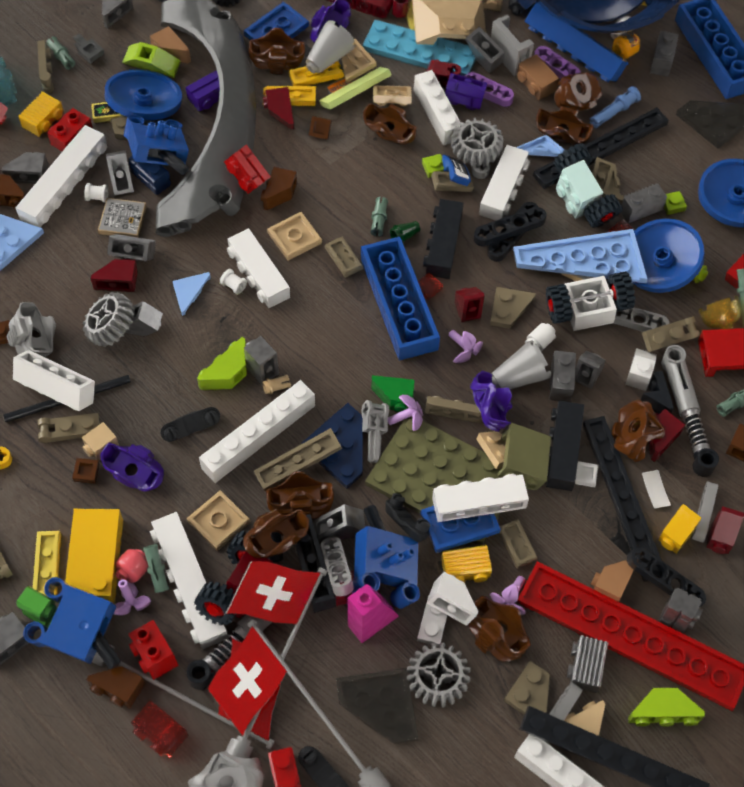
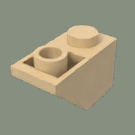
[564,700,605,736]

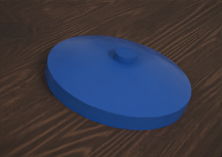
[104,70,182,120]
[698,159,744,227]
[633,219,705,293]

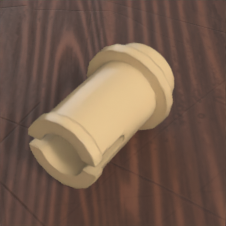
[262,374,291,395]

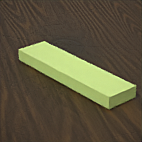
[319,67,391,109]

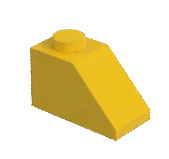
[658,504,702,554]

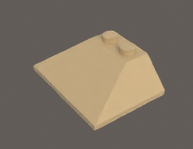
[412,0,486,45]

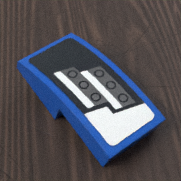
[442,155,471,186]

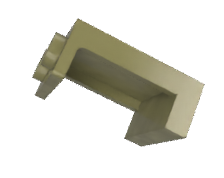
[498,423,551,490]

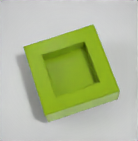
[422,154,445,178]
[664,191,687,215]

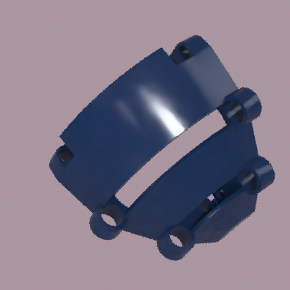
[517,0,680,33]

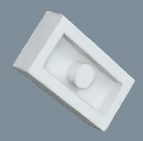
[417,595,447,647]

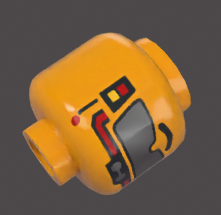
[612,31,640,59]

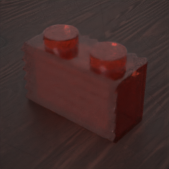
[131,700,188,758]

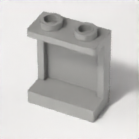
[491,15,534,77]

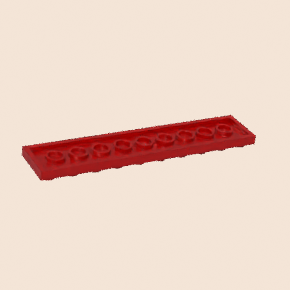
[517,561,744,711]

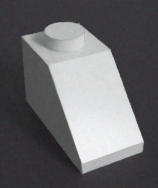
[625,348,657,391]
[426,572,478,626]

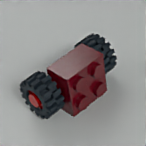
[194,531,272,626]

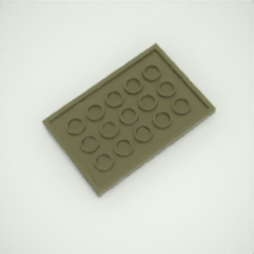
[365,416,502,546]

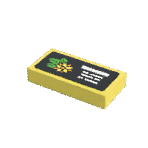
[91,102,124,123]

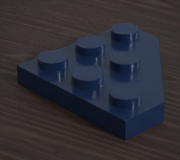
[301,403,363,489]

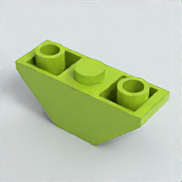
[123,42,181,78]
[197,337,247,390]
[628,688,705,727]

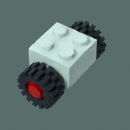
[553,143,623,228]

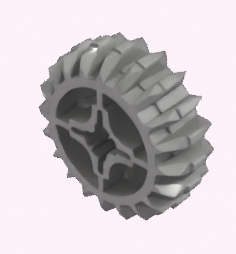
[451,118,504,167]
[83,291,135,347]
[407,642,471,707]

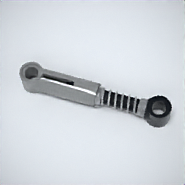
[661,345,719,477]
[186,615,272,690]

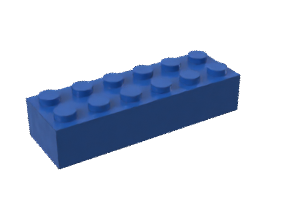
[675,0,744,99]
[361,237,440,361]

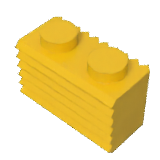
[18,92,64,137]
[441,545,492,583]

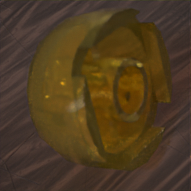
[698,295,742,330]

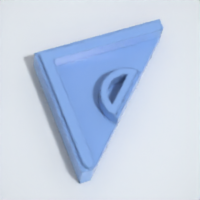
[516,135,564,157]
[172,272,210,316]

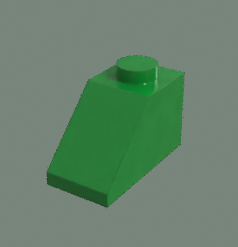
[371,375,415,413]

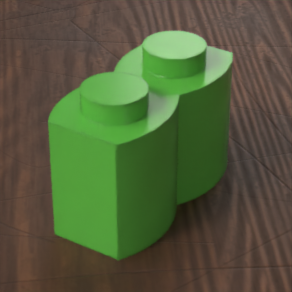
[16,586,58,628]

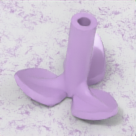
[449,330,483,363]
[388,395,423,431]
[490,576,526,615]
[114,579,151,616]

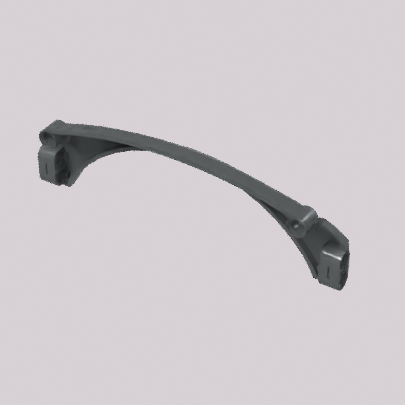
[156,0,256,237]

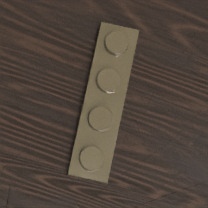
[254,428,342,491]

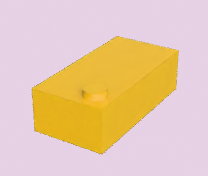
[65,509,123,605]

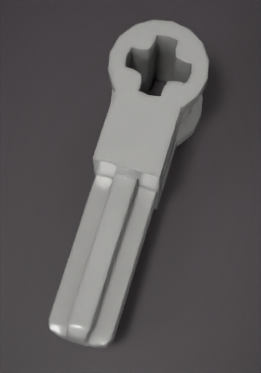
[361,400,389,463]

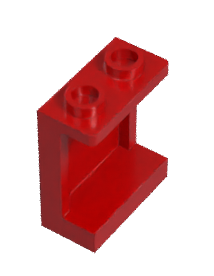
[698,328,744,377]

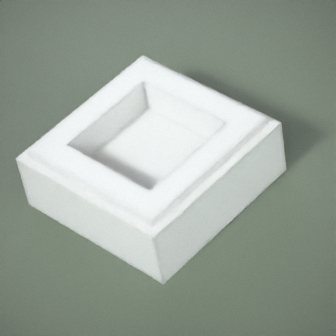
[575,461,598,487]

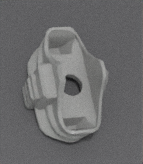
[7,302,56,357]
[188,752,264,787]

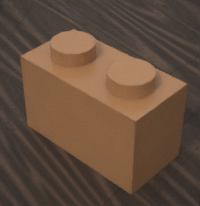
[517,54,559,100]

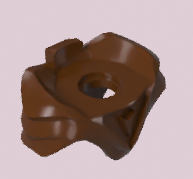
[249,28,305,74]
[554,72,602,111]
[363,103,417,145]
[536,106,593,144]
[612,399,665,462]
[266,471,334,518]
[243,509,309,558]
[468,596,531,662]

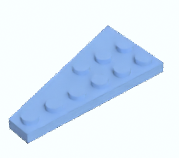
[0,214,44,271]
[513,229,647,283]

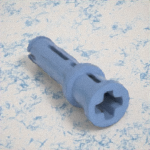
[590,86,641,128]

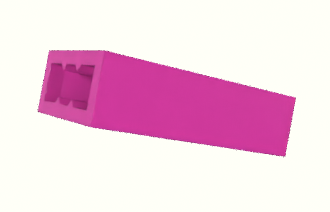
[348,584,399,643]

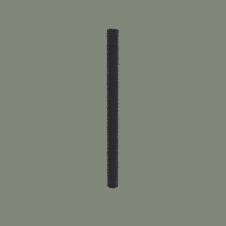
[3,375,131,422]

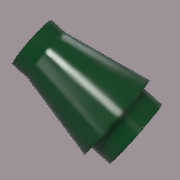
[390,221,420,243]

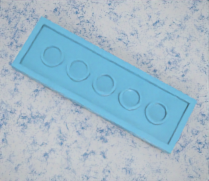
[362,20,476,76]

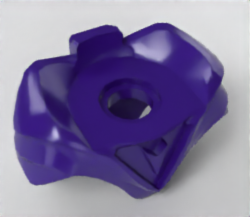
[310,0,351,43]
[470,371,512,432]
[100,443,164,492]

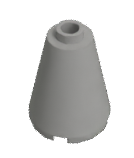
[306,20,355,74]
[491,340,552,389]

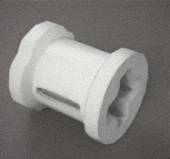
[84,183,108,203]
[220,269,247,295]

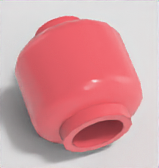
[115,549,148,583]

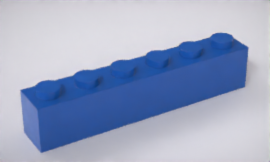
[524,2,629,82]

